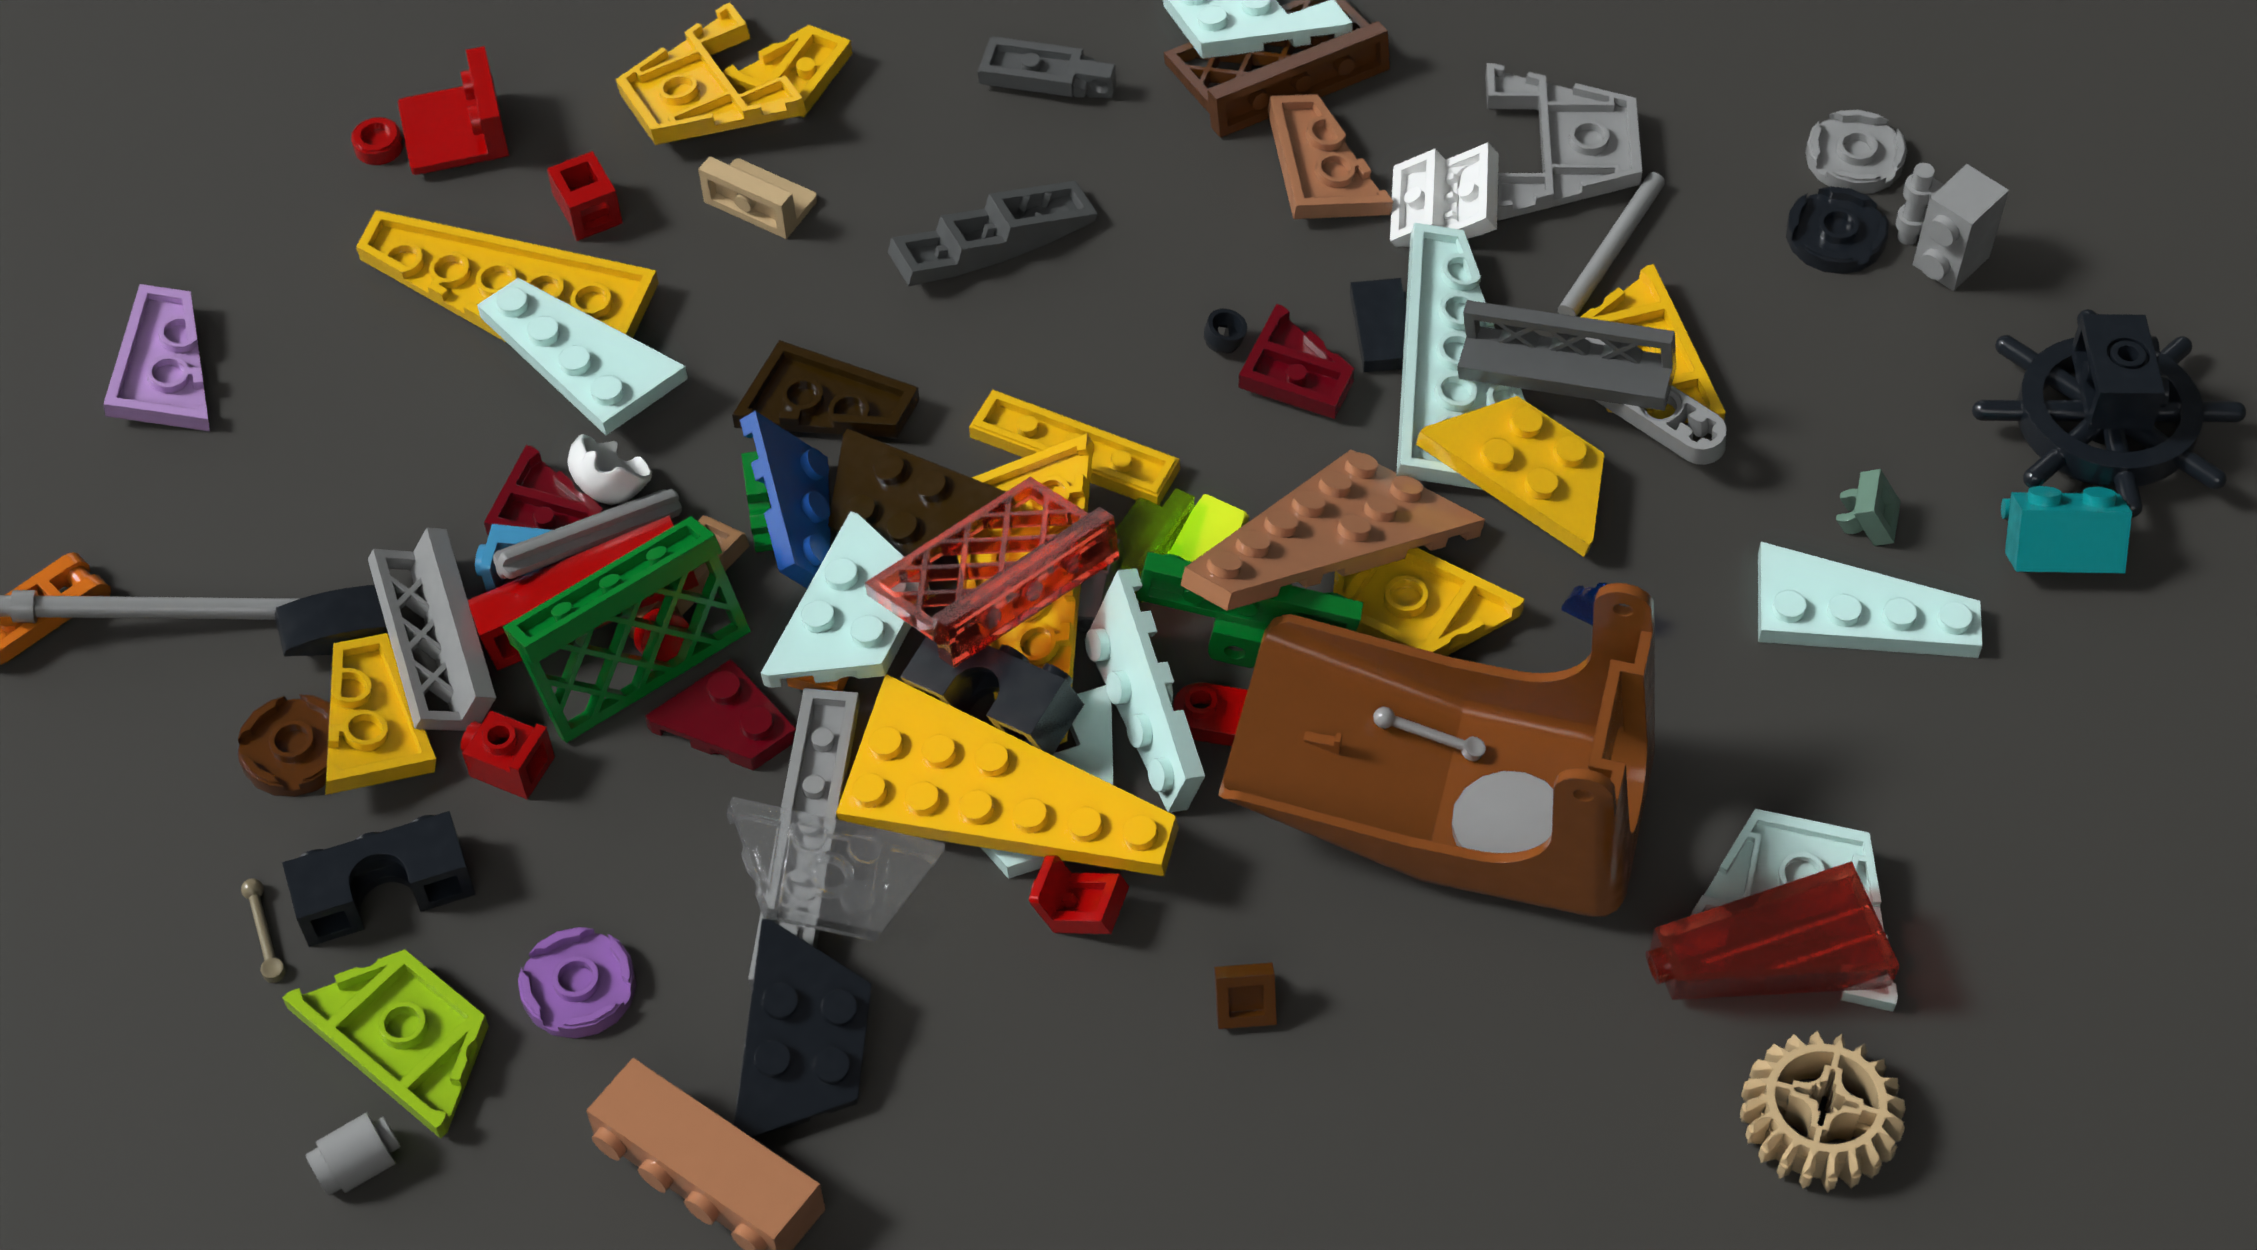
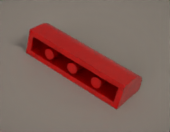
[468,515,699,671]

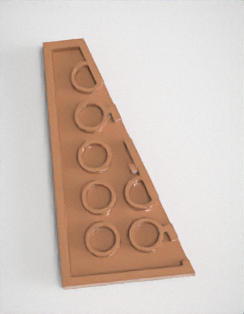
[1181,450,1485,611]

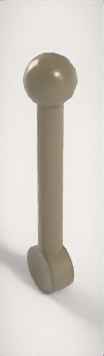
[241,878,286,983]

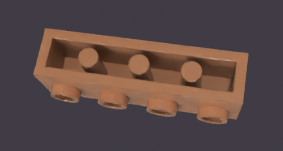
[586,1058,826,1250]

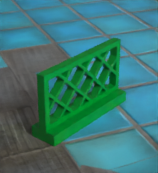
[503,516,751,743]

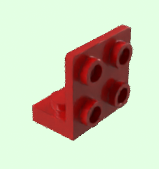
[398,46,509,175]

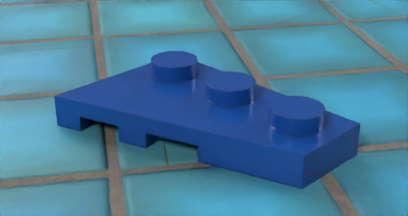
[740,411,831,589]

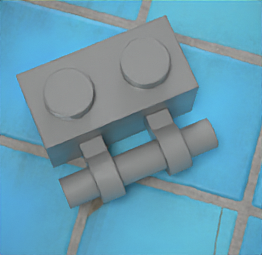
[1895,163,2009,291]

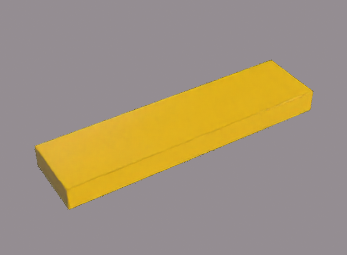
[969,389,1180,508]

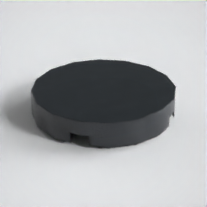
[1786,186,1889,274]

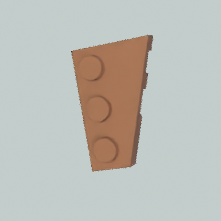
[1267,94,1394,219]

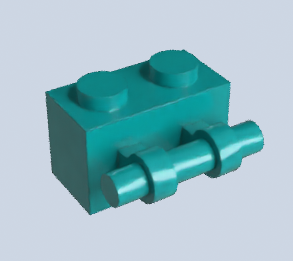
[2001,486,2132,573]

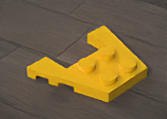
[616,2,807,145]

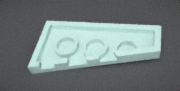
[1758,542,1982,658]
[1084,568,1205,813]

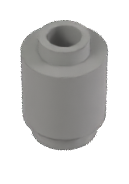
[305,1112,401,1196]

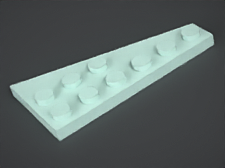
[1396,222,1525,490]

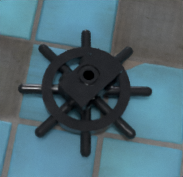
[1972,309,2246,518]

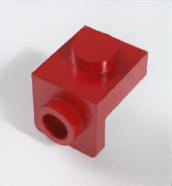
[1029,855,1130,934]

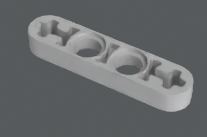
[1585,337,1727,465]

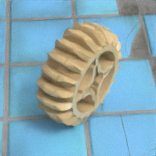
[1740,1030,1906,1193]

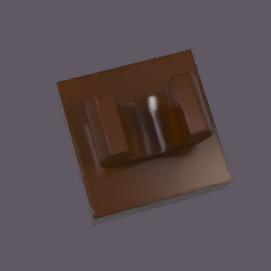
[1214,962,1277,1029]

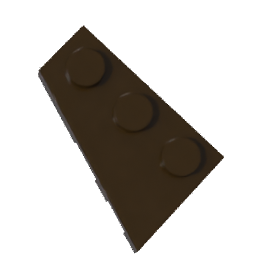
[732,340,920,438]

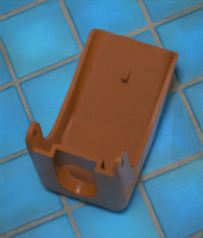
[1218,583,1655,917]

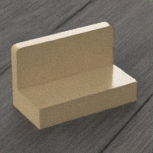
[698,156,817,239]

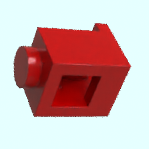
[547,151,623,241]
[461,710,555,800]

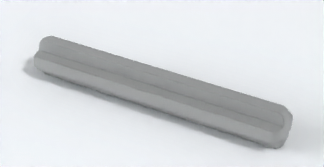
[493,489,682,579]

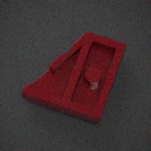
[1239,304,1354,419]
[484,445,603,535]
[645,659,796,771]

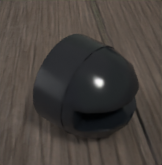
[1204,308,1247,354]

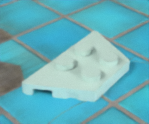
[761,511,930,688]

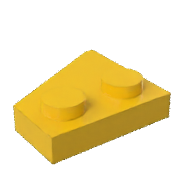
[723,25,853,117]

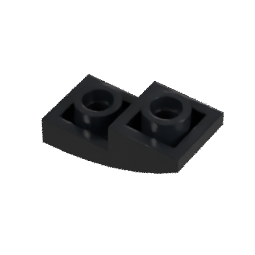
[275,585,390,657]

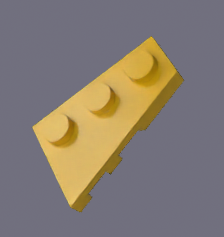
[325,633,436,795]

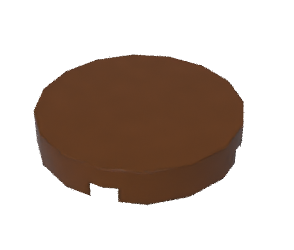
[237,694,330,797]

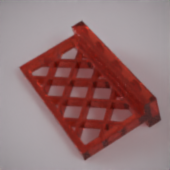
[865,477,1120,668]

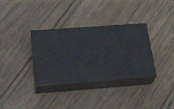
[1350,278,1406,373]

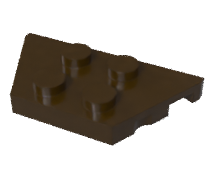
[828,429,1014,571]

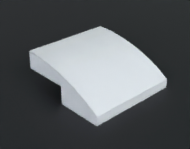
[1390,142,1499,247]

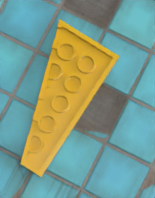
[836,674,1179,876]

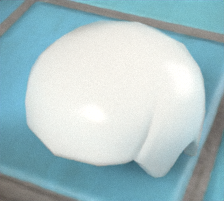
[568,434,652,505]

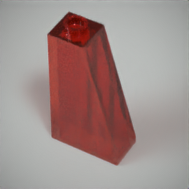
[1646,861,1900,1000]

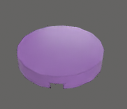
[518,927,636,1039]

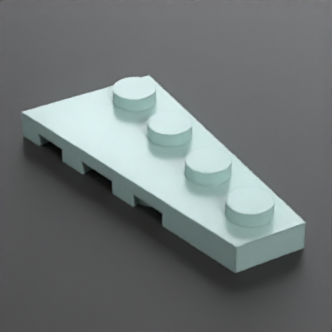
[477,278,688,435]

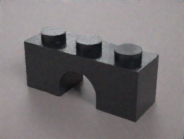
[900,622,1084,755]
[282,811,476,947]

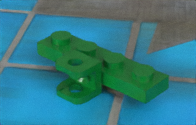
[1136,552,1364,668]

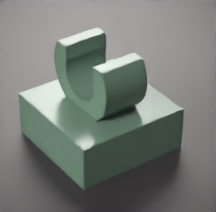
[1836,469,1901,546]

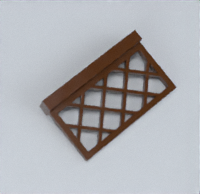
[1164,0,1390,138]

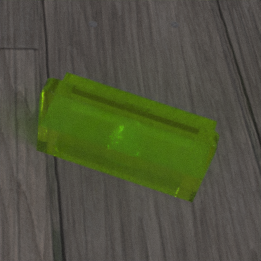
[1093,488,1194,603]

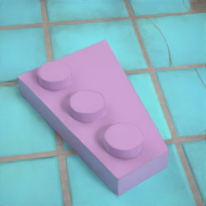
[103,284,210,431]

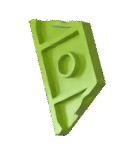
[282,949,489,1139]

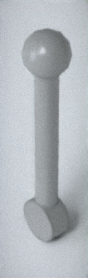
[1373,706,1486,761]

